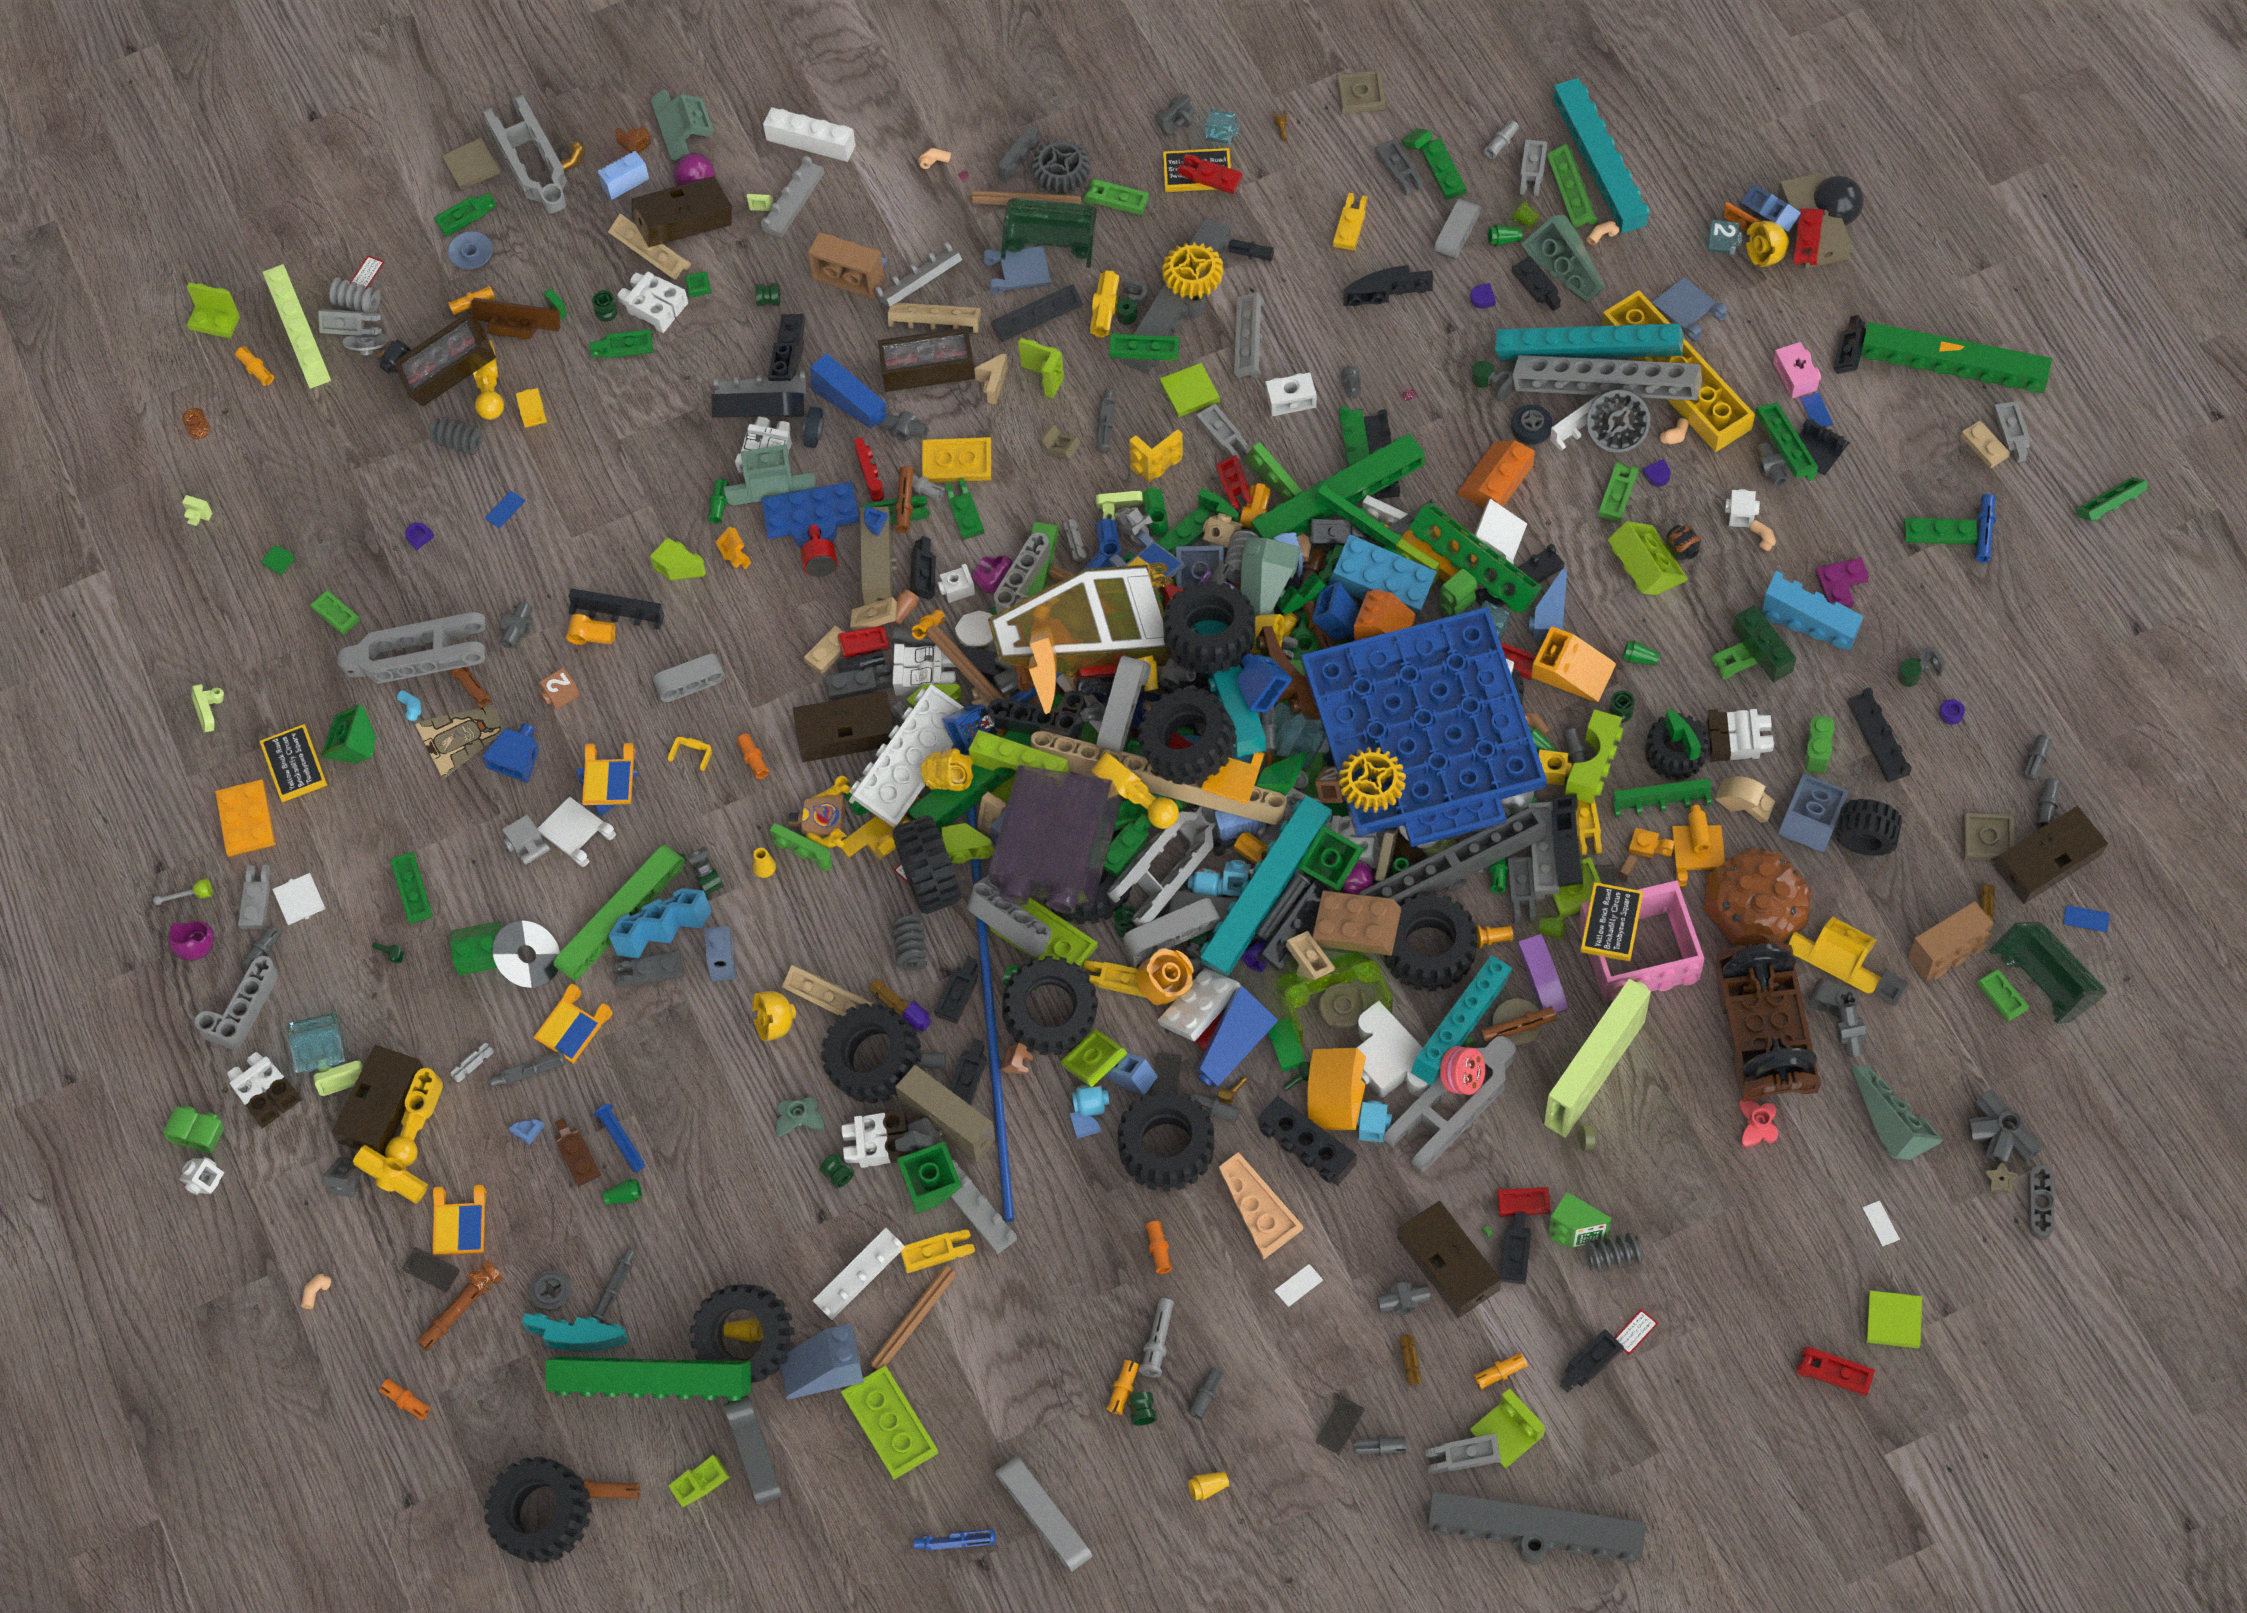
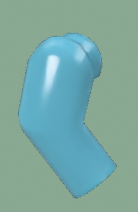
[397,690,421,721]

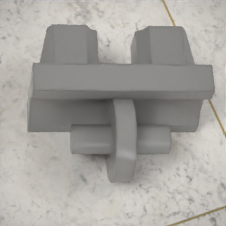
[1114,507,1153,543]

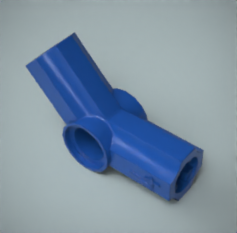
[1082,518,1122,573]

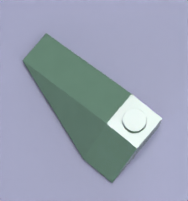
[1521,215,1605,302]
[1241,537,1301,617]
[1852,1066,1943,1160]

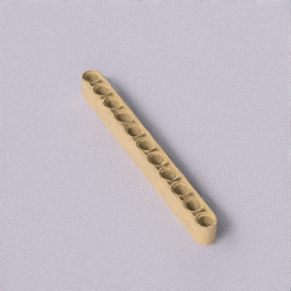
[1031,731,1287,825]

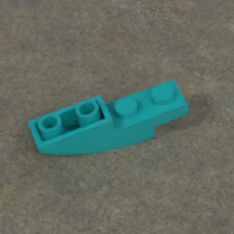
[522,1313,629,1352]

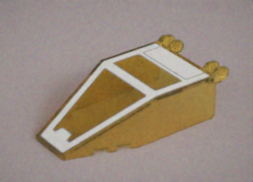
[988,562,1172,678]

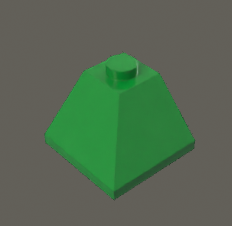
[321,704,376,763]
[1254,752,1307,796]

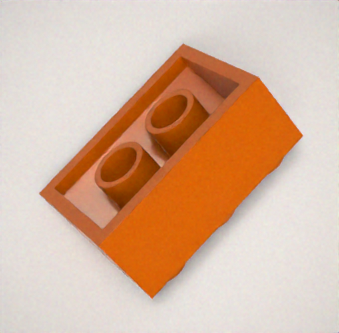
[1457,440,1535,509]
[1354,589,1416,641]

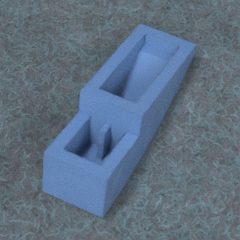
[1741,183,1801,232]

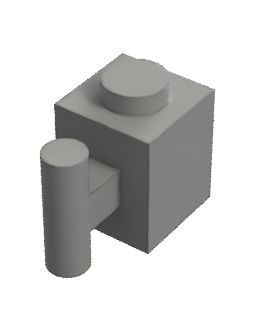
[502,815,550,865]

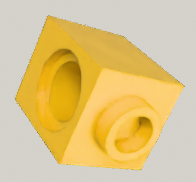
[516,388,547,428]
[1539,750,1572,786]

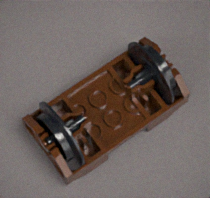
[1715,941,1821,1102]

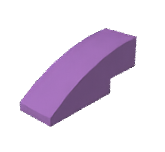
[1517,934,1568,1014]

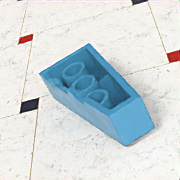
[1762,571,1863,650]

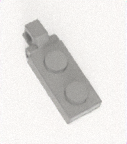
[1993,401,2030,462]

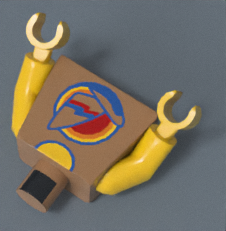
[789,776,851,849]

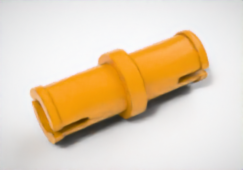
[448,285,496,316]
[235,346,274,386]
[912,610,945,640]
[1474,1352,1528,1390]
[1106,1360,1140,1415]

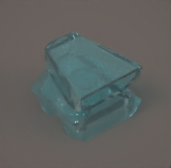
[1274,703,1326,770]

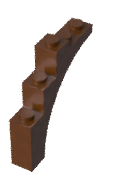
[1256,626,1324,732]

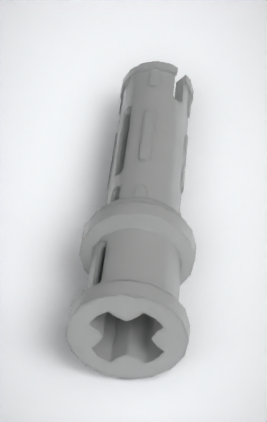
[1139,1298,1174,1377]

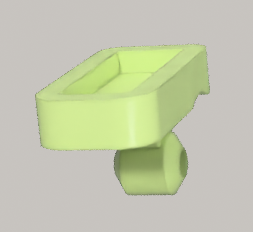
[1096,491,1143,521]
[191,684,224,733]
[313,1060,364,1096]

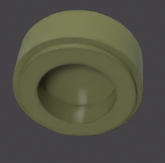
[1580,1125,1595,1151]

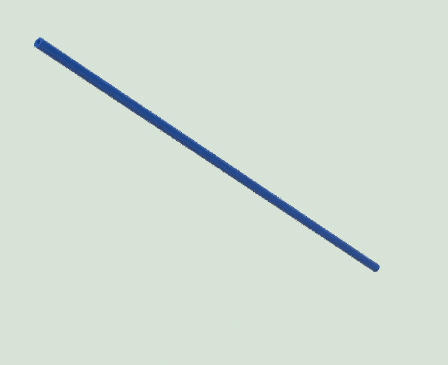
[966,806,1014,1222]

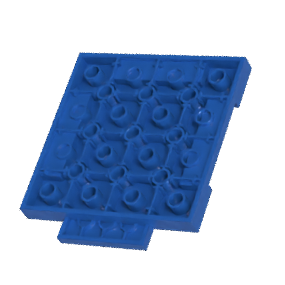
[1301,607,1547,847]

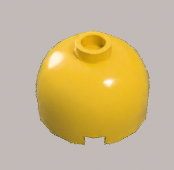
[1746,221,1789,267]
[752,991,796,1041]

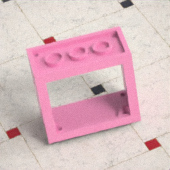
[1578,880,1704,1003]

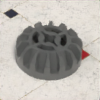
[1587,388,1650,453]

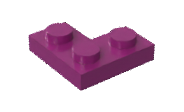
[1815,557,1869,608]

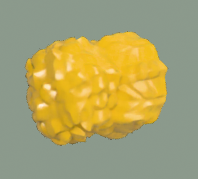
[920,748,973,791]

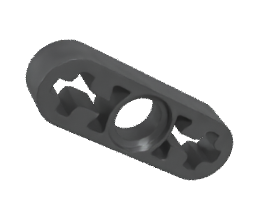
[2028,1165,2055,1240]

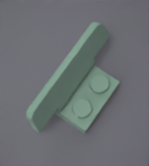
[651,90,714,163]
[724,444,816,505]

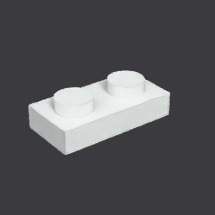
[1363,495,1408,526]

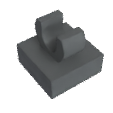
[1874,970,1909,1006]

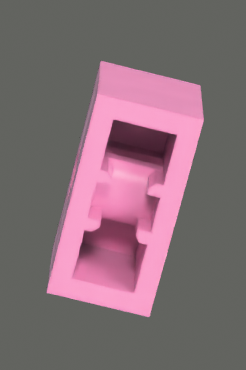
[1773,342,1821,399]

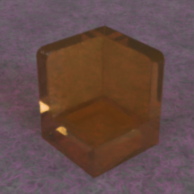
[615,126,651,155]

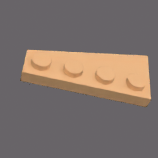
[1219,1152,1303,1260]

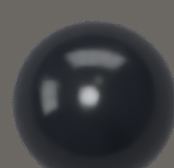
[1814,176,1864,226]

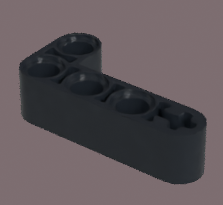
[711,392,804,418]
[987,690,1087,739]

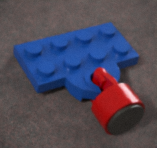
[761,481,860,577]

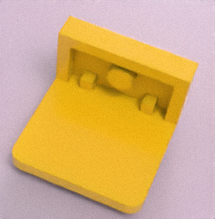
[1129,429,1183,482]

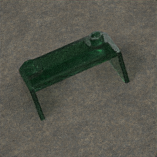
[1001,198,1097,268]
[1988,922,2107,1024]

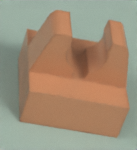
[1000,1042,1033,1074]

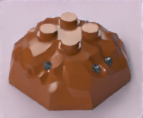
[1703,848,1812,948]

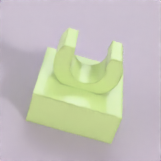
[182,495,213,526]

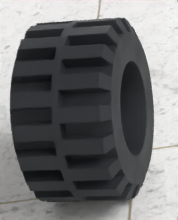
[1645,713,1709,780]
[1835,799,1902,856]

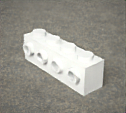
[763,107,856,162]

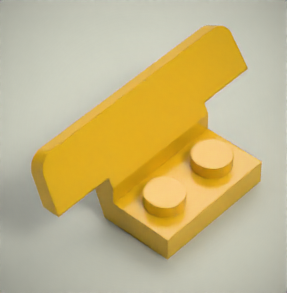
[841,796,921,860]
[1789,917,1882,994]

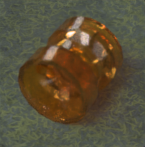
[182,408,210,439]
[467,1260,503,1295]

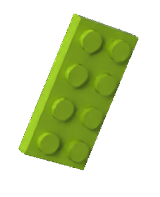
[990,891,1098,969]
[841,1365,939,1480]

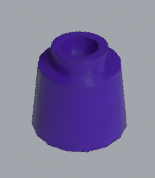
[1242,940,1268,972]
[902,1001,932,1032]

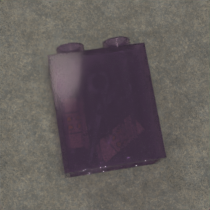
[988,765,1122,913]

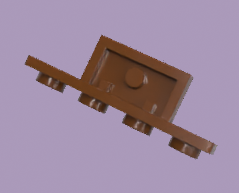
[472,298,560,340]

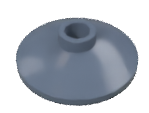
[448,231,493,270]

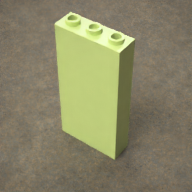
[1544,979,1651,1138]

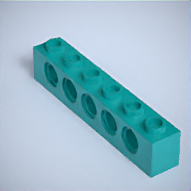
[1411,955,1512,1086]

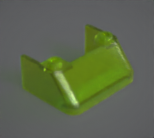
[1276,951,1393,1047]

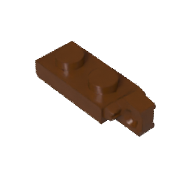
[554,1118,601,1187]

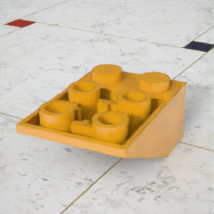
[1531,626,1616,703]

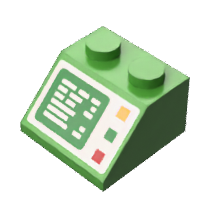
[1548,1192,1612,1248]

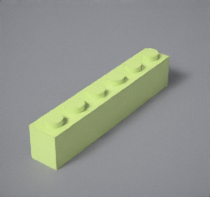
[263,264,331,389]

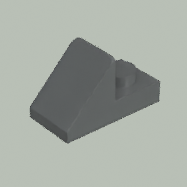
[895,1118,947,1153]
[322,1157,362,1197]

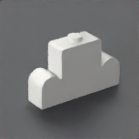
[1357,1001,1440,1098]

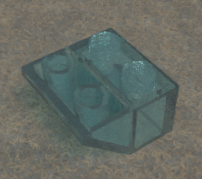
[287,1012,345,1073]

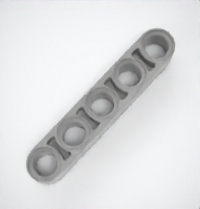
[995,1456,1093,1573]

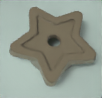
[1985,1163,2018,1194]

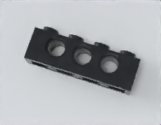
[1258,1095,1357,1186]

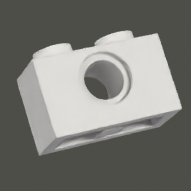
[1265,373,1317,416]

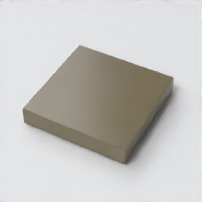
[1337,70,1386,114]
[441,138,501,191]
[1963,812,2015,861]
[1375,827,1399,881]

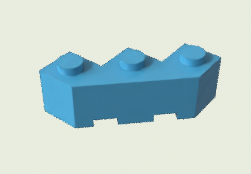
[609,888,712,958]

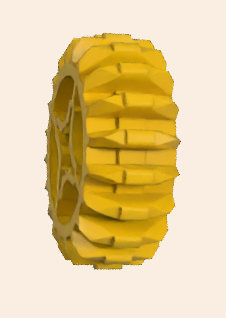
[1162,241,1224,300]
[1339,747,1406,813]

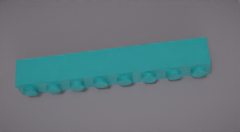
[1553,78,1650,234]
[1495,324,1684,361]
[1190,620,1266,757]
[1200,795,1332,977]

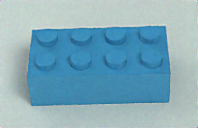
[1328,534,1437,622]

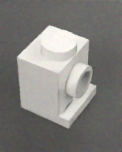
[937,564,975,603]

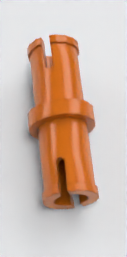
[736,734,770,779]
[1145,1221,1172,1274]
[379,1378,431,1421]

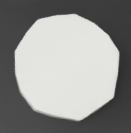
[955,610,998,652]

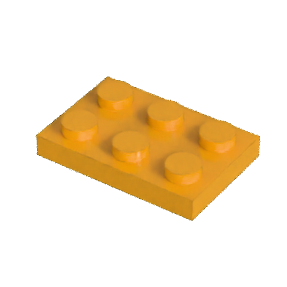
[215,779,276,857]

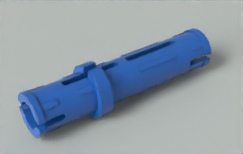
[1975,494,1996,563]

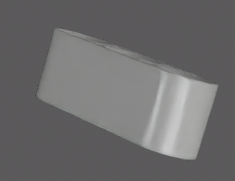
[1434,199,1481,259]
[653,654,725,702]

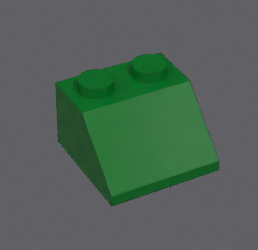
[1298,825,1364,891]
[450,921,502,976]
[897,1141,962,1214]

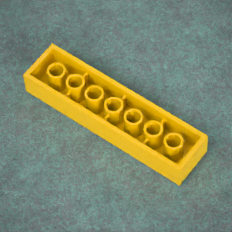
[1601,290,1755,452]

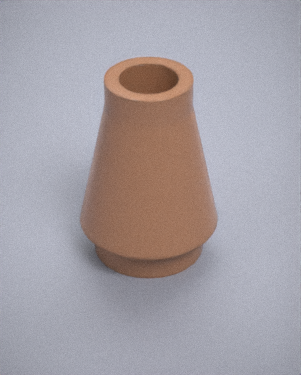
[892,589,919,626]

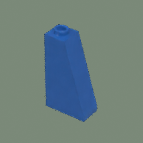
[810,353,886,429]
[1196,986,1278,1087]

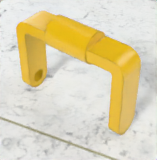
[668,737,712,771]

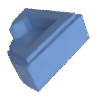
[1069,1112,1101,1139]
[508,1119,545,1145]

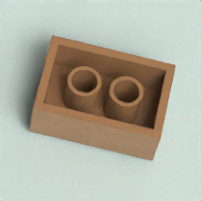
[808,232,885,299]
[1313,891,1401,956]
[1908,901,1994,982]

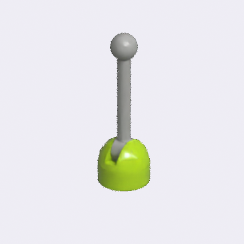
[153,878,213,905]

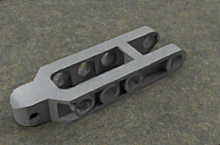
[482,94,567,214]
[337,612,486,684]
[1106,805,1217,927]
[1383,1036,1516,1172]

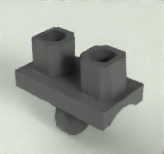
[1155,94,1196,136]

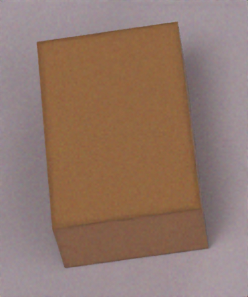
[1619,854,1638,882]

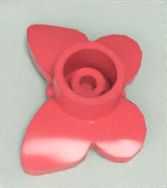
[1738,1100,1778,1147]

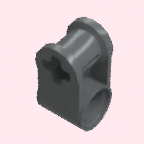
[1808,978,1859,1018]

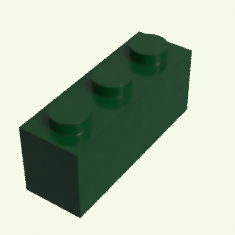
[1732,605,1796,683]

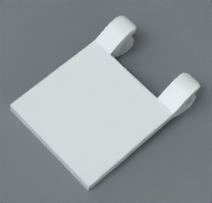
[1475,499,1527,565]
[537,797,616,867]

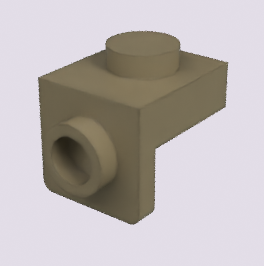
[1039,424,1081,459]

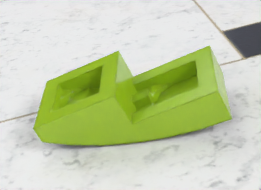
[668,1455,730,1507]

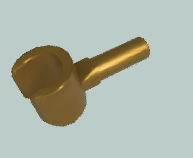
[1274,109,1287,141]
[1218,1076,1247,1105]

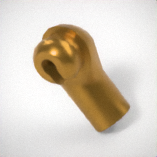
[560,141,585,172]

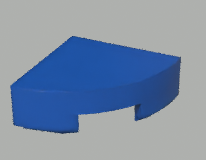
[864,506,888,536]

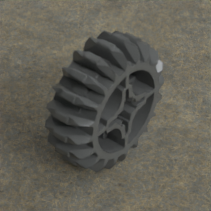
[1031,138,1091,194]

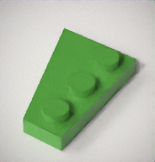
[1243,442,1302,502]

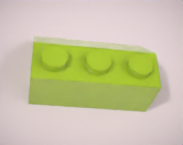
[1608,521,1688,595]

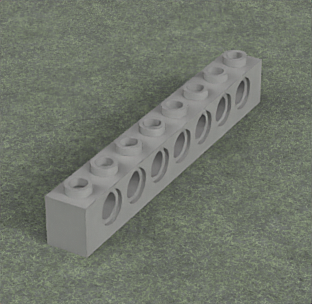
[1513,355,1702,400]

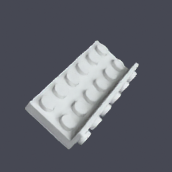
[849,684,965,827]

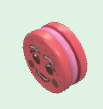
[1440,1046,1485,1095]

